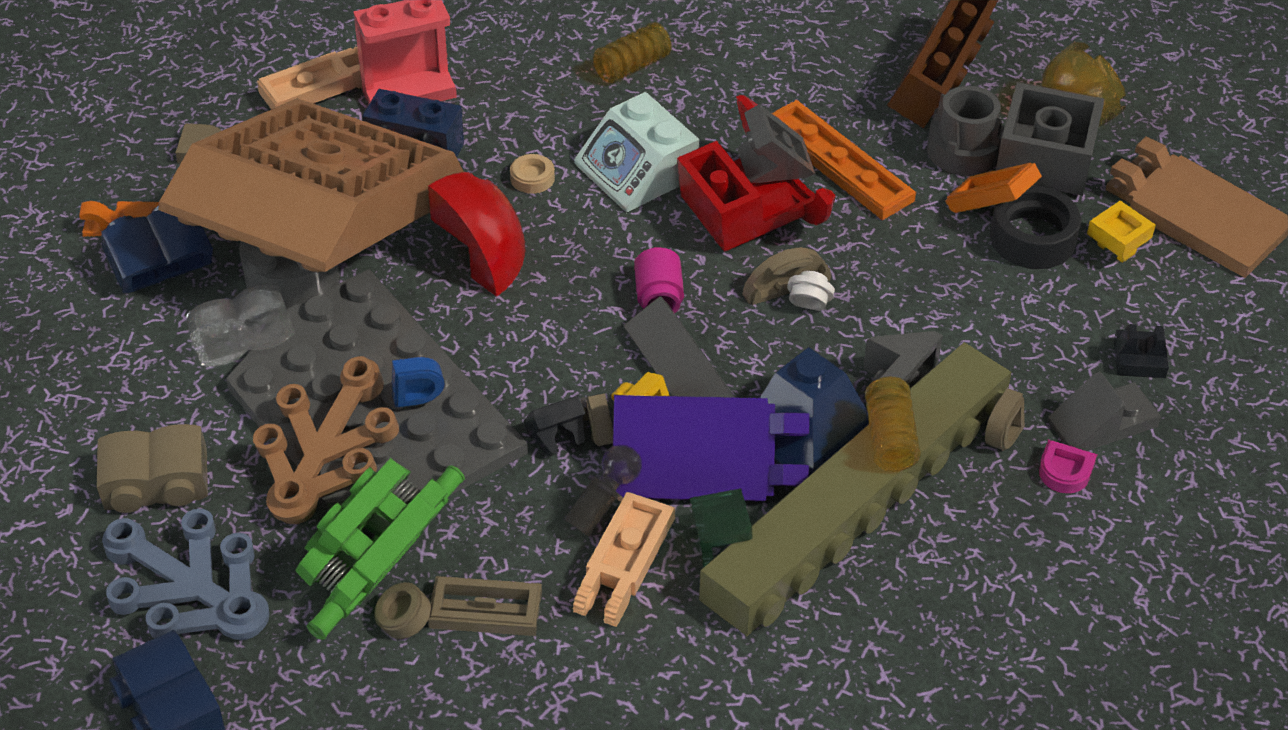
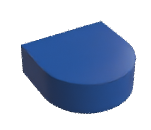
[392,357,445,407]

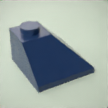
[760,347,873,476]

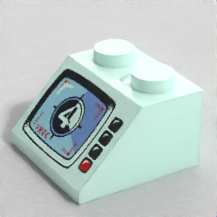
[574,92,699,213]

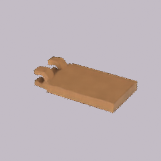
[1105,137,1288,278]

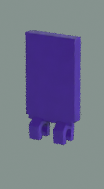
[612,395,809,501]

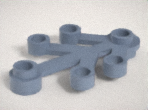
[102,509,270,640]

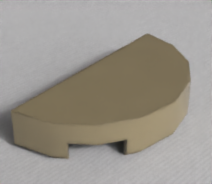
[742,247,831,305]

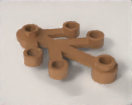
[253,356,399,524]

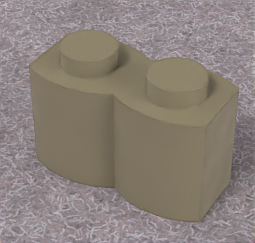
[97,424,208,513]

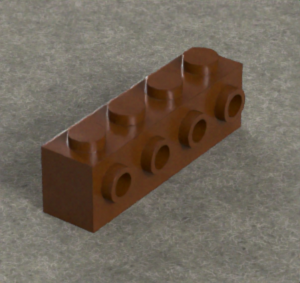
[887,0,999,128]

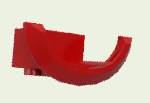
[677,95,836,252]

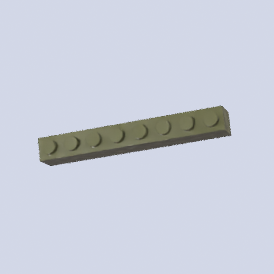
[699,342,1012,636]

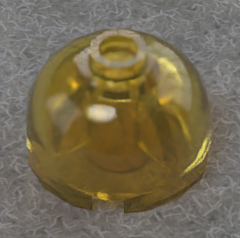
[1041,41,1126,127]

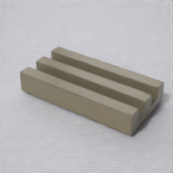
[428,576,542,636]

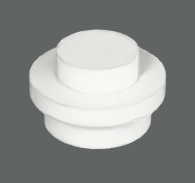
[787,271,835,311]

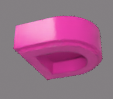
[1039,439,1097,493]

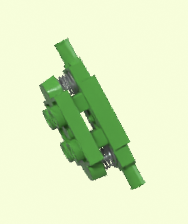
[295,458,465,640]

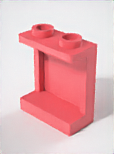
[353,0,457,104]

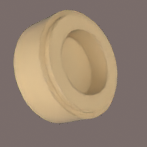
[510,154,555,194]

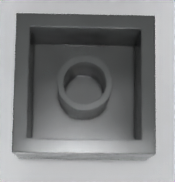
[996,82,1105,196]

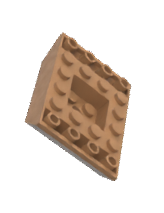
[159,98,464,272]

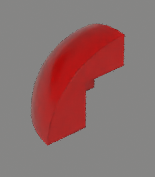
[428,172,525,297]

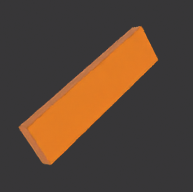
[772,100,916,220]

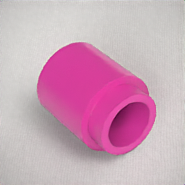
[634,247,684,313]

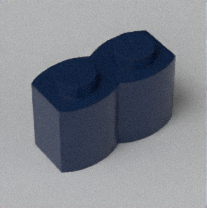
[101,205,213,294]
[109,630,225,730]

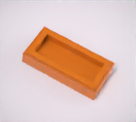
[945,162,1042,213]

